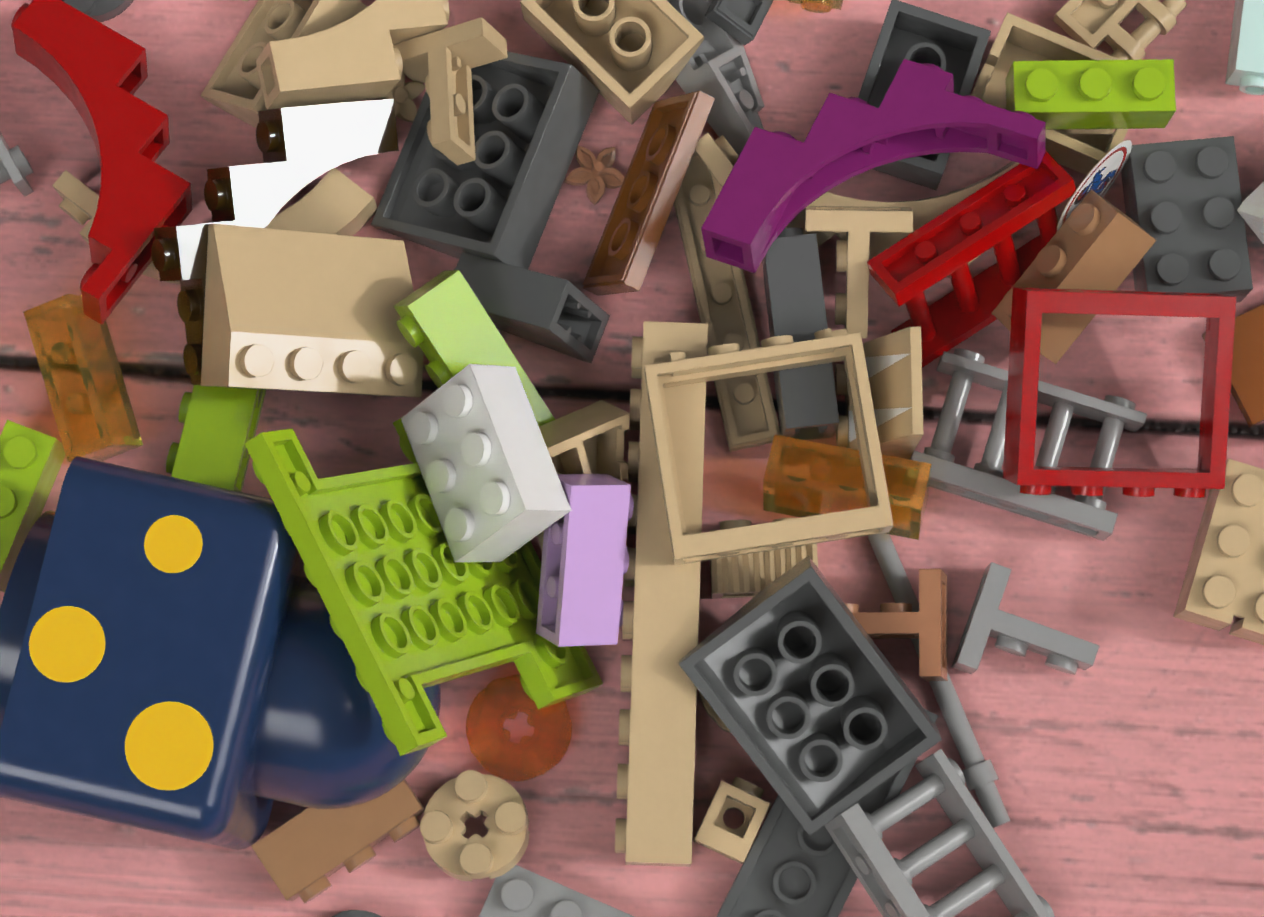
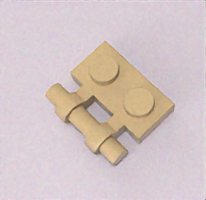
[1053,0,1187,60]

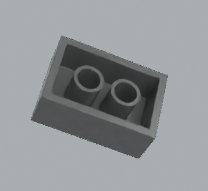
[858,0,991,190]
[1121,136,1253,303]

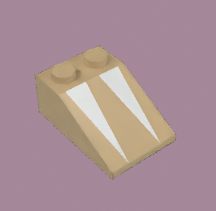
[835,327,924,461]

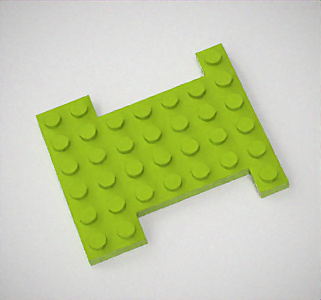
[244,417,603,756]

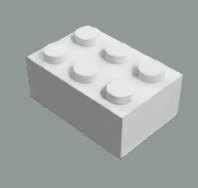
[401,364,572,562]

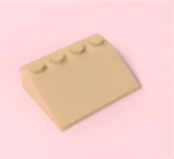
[201,224,424,397]

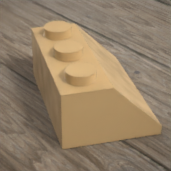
[200,0,367,128]
[520,0,704,125]

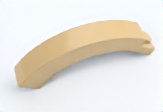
[52,168,377,284]

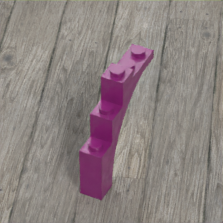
[701,59,1046,273]

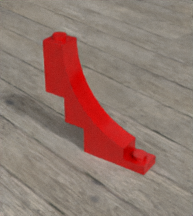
[11,0,193,325]

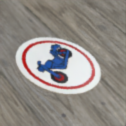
[1057,140,1132,231]

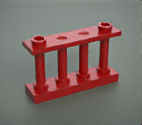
[867,150,1077,368]

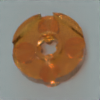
[466,674,572,782]

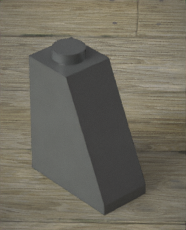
[454,252,610,363]

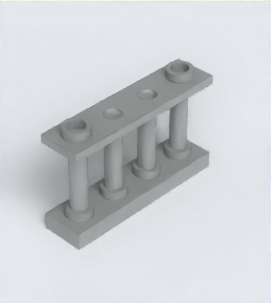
[903,349,1147,541]
[824,749,1055,917]

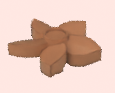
[564,146,624,205]

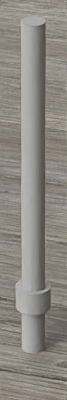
[868,532,1011,828]

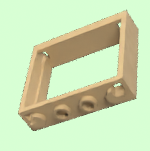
[644,328,894,565]

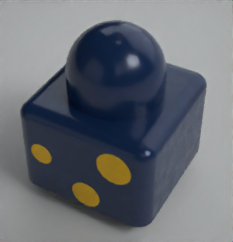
[0,456,441,850]

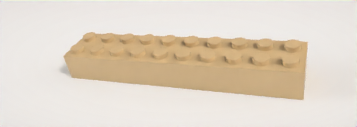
[615,321,708,867]

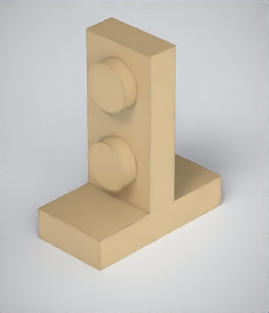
[393,17,508,166]
[805,206,913,339]

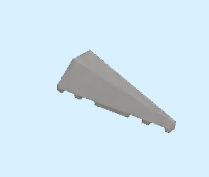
[667,0,764,156]

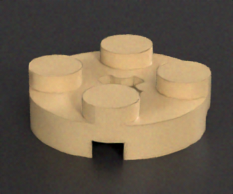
[420,770,530,881]

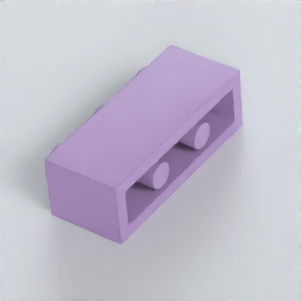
[536,474,634,647]

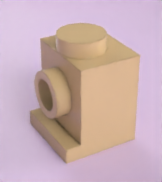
[694,777,771,864]

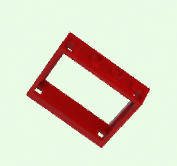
[1003,287,1236,498]

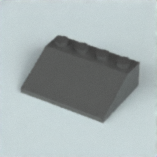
[371,51,600,269]
[679,556,942,835]

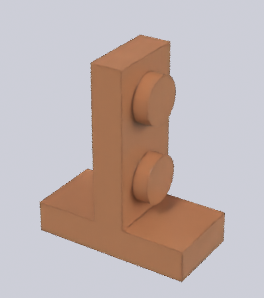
[845,569,948,681]

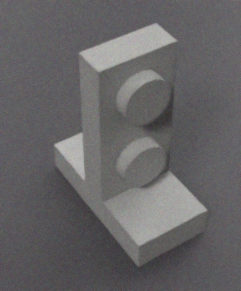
[952,562,1099,675]

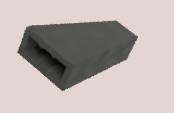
[762,227,839,443]

